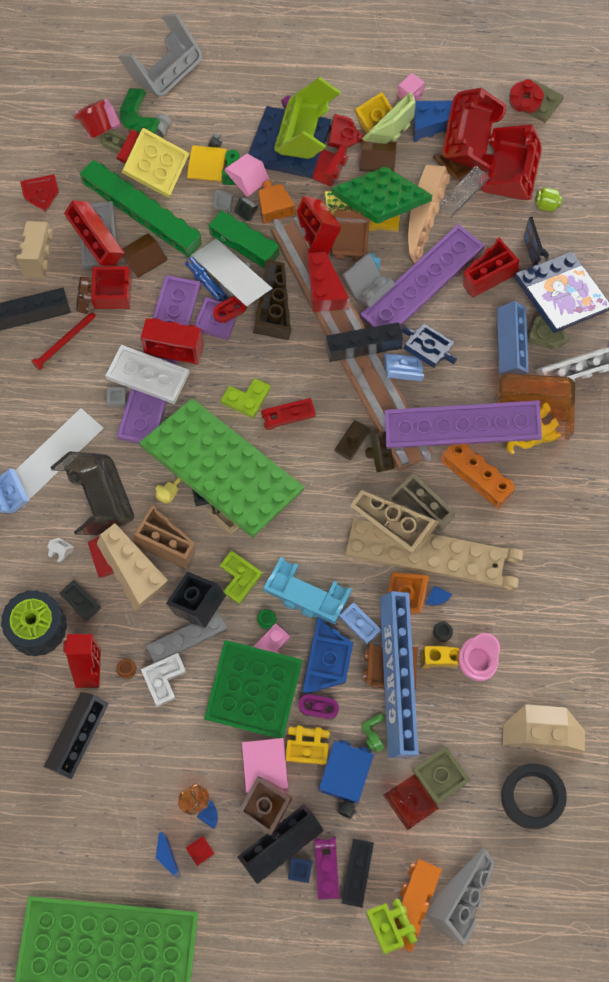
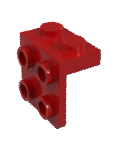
[310,146,348,187]

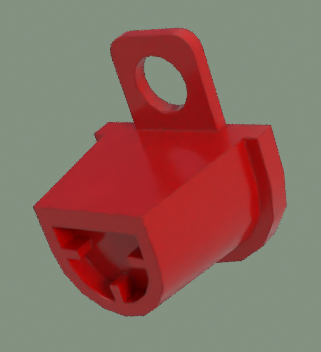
[72,99,112,138]

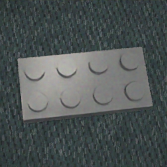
[80,201,119,270]

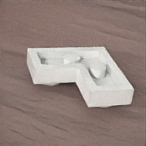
[141,653,186,707]

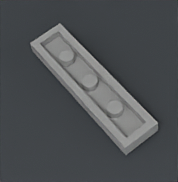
[147,611,227,663]

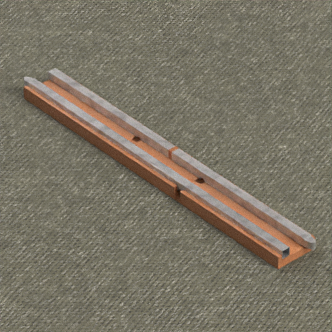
[271,216,433,471]

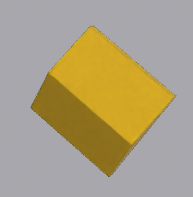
[354,92,393,133]

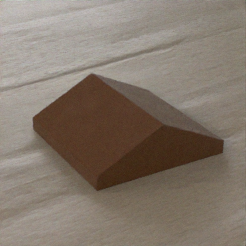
[360,140,397,172]
[433,152,478,182]
[122,233,168,278]
[238,776,293,836]

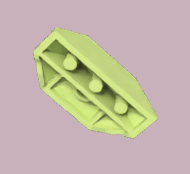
[362,92,415,144]

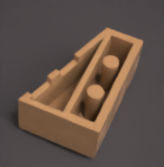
[133,504,195,569]

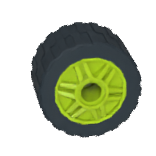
[1,590,67,656]

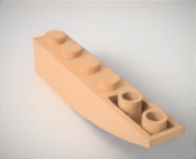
[408,165,450,264]

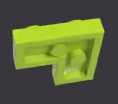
[221,378,271,419]
[220,551,263,605]

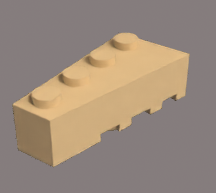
[350,490,439,553]
[97,524,168,612]

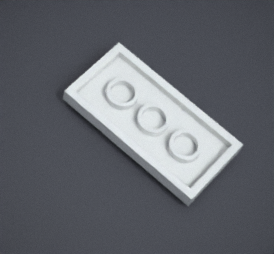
[105,345,189,404]

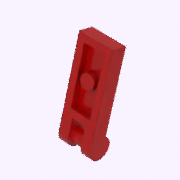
[261,398,316,430]

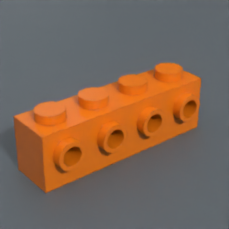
[441,444,516,509]

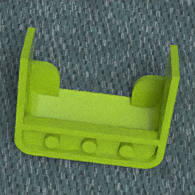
[274,77,341,159]

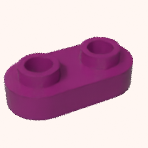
[299,694,339,720]

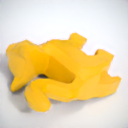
[506,403,561,455]

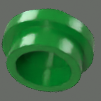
[257,609,277,629]

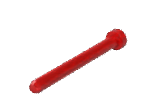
[31,312,96,371]

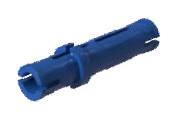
[185,257,227,302]

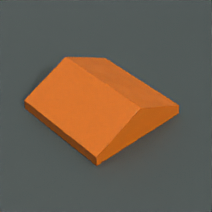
[387,572,429,615]

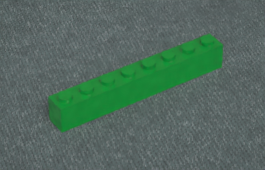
[80,159,202,258]

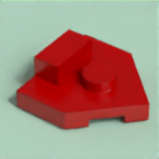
[327,114,364,149]
[20,174,59,213]

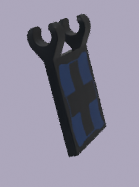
[524,217,549,266]

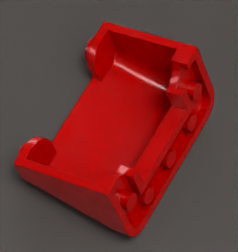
[442,87,507,172]
[479,124,542,200]

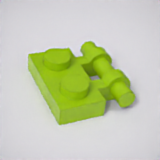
[365,899,418,955]

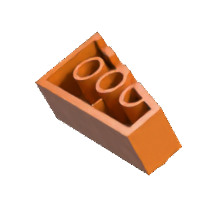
[393,859,442,953]

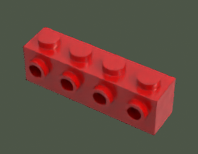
[64,200,124,266]

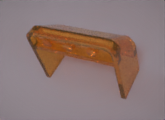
[495,373,576,440]

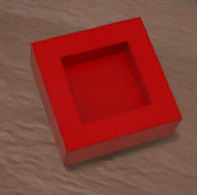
[186,836,215,867]

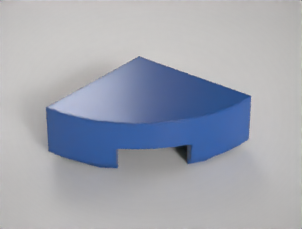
[425,586,452,606]
[197,799,218,829]

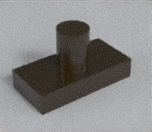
[335,420,370,461]
[365,431,394,472]

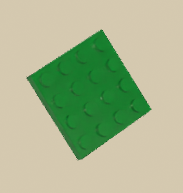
[331,167,432,224]
[204,640,303,739]

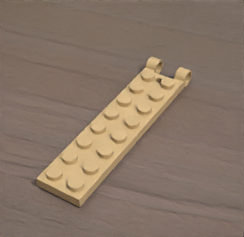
[346,518,524,591]

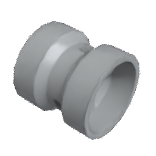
[155,114,172,138]

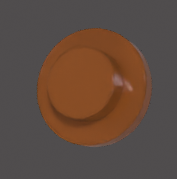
[116,659,137,679]

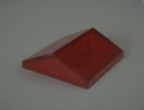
[383,774,439,831]

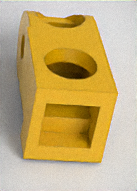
[421,646,459,669]

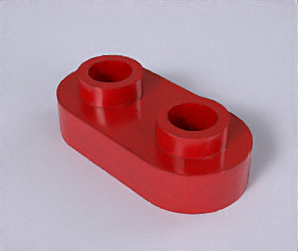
[213,296,247,324]

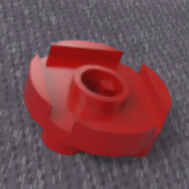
[509,79,544,113]

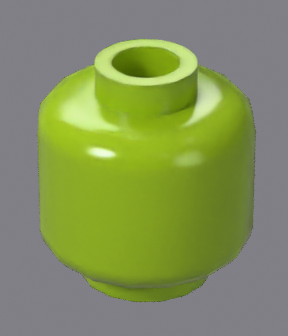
[535,187,562,212]

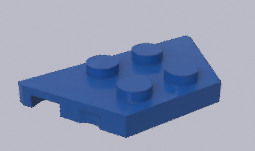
[302,618,353,694]

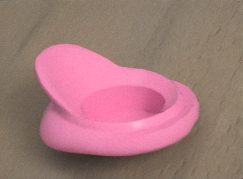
[458,633,500,681]

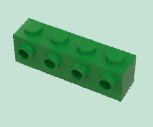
[209,210,280,269]

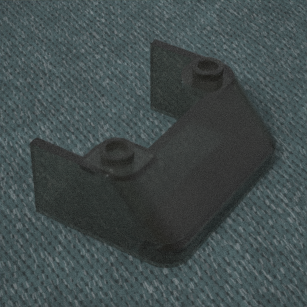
[50,451,134,535]

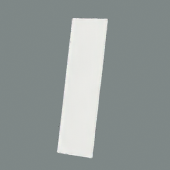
[191,239,272,306]
[15,408,103,500]

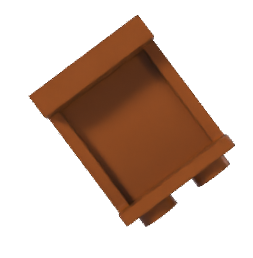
[331,210,371,261]
[363,644,418,689]

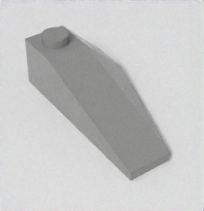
[425,848,495,946]

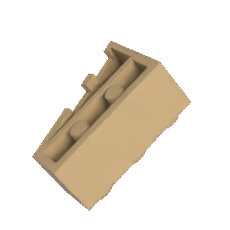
[16,221,53,278]

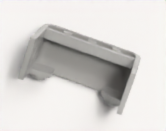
[118,14,202,96]

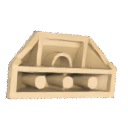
[502,704,585,752]

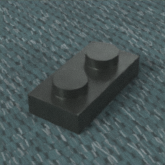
[59,580,101,622]

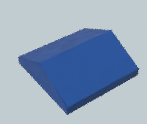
[156,832,181,878]

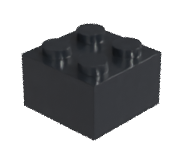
[166,572,226,628]

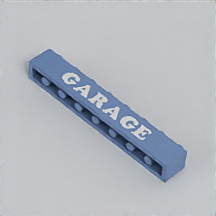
[380,591,419,759]

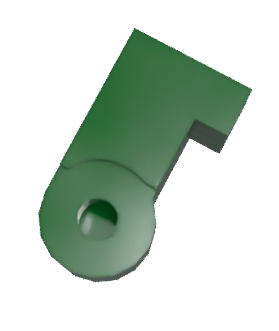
[222,149,240,185]

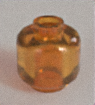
[178,784,209,815]

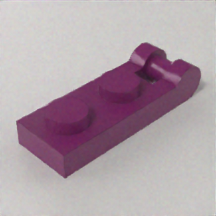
[315,837,339,900]

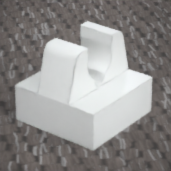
[47,538,74,562]

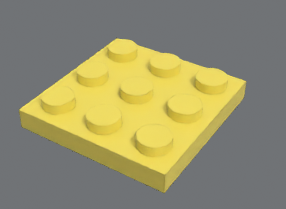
[121,128,189,198]

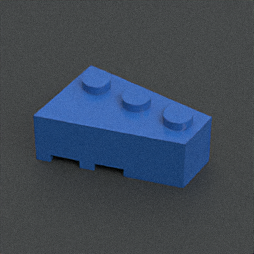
[413,100,453,142]

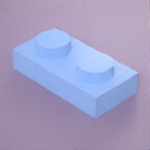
[339,602,381,645]

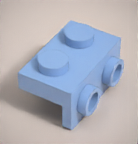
[0,469,29,514]

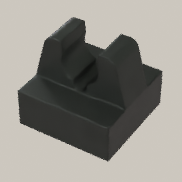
[234,196,258,222]

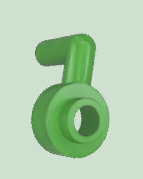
[361,712,385,753]

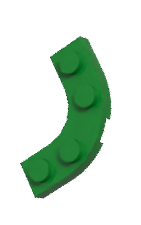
[120,88,160,134]

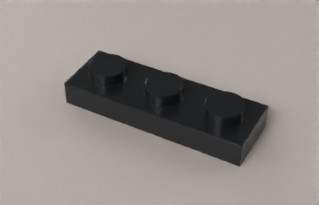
[341,839,374,908]

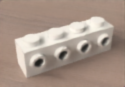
[535,347,609,390]

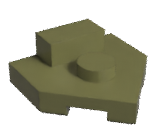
[527,315,570,350]

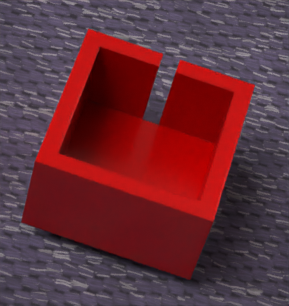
[91,266,132,309]

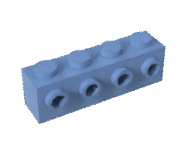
[497,301,529,380]

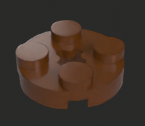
[76,277,92,314]

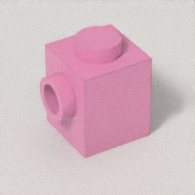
[397,73,425,101]

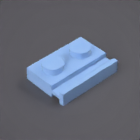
[383,353,424,381]

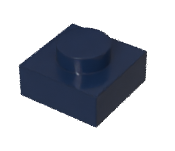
[288,858,312,883]

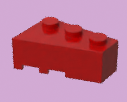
[296,196,341,255]
[307,252,350,312]
[63,634,101,688]

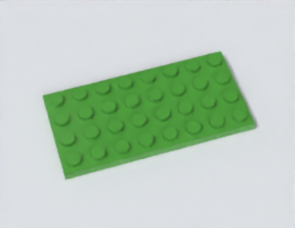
[140,398,304,538]
[15,896,199,982]

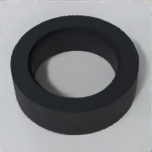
[501,763,567,829]

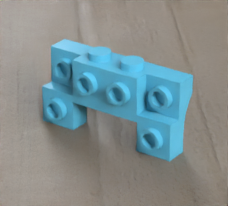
[263,557,352,624]

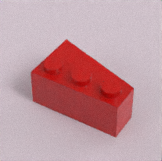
[463,237,519,298]

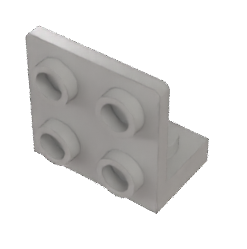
[343,254,395,308]

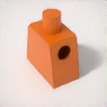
[258,180,295,224]

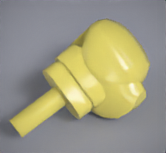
[155,478,181,504]

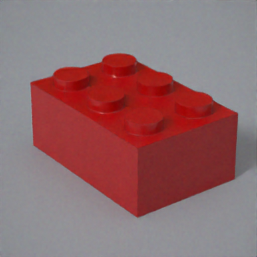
[140,318,204,365]

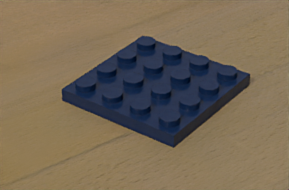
[248,106,332,179]

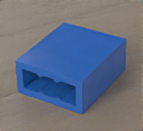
[319,740,374,805]

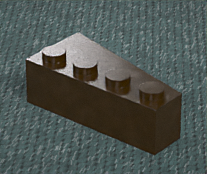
[253,259,291,340]

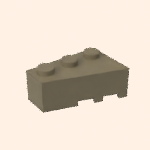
[386,473,455,531]

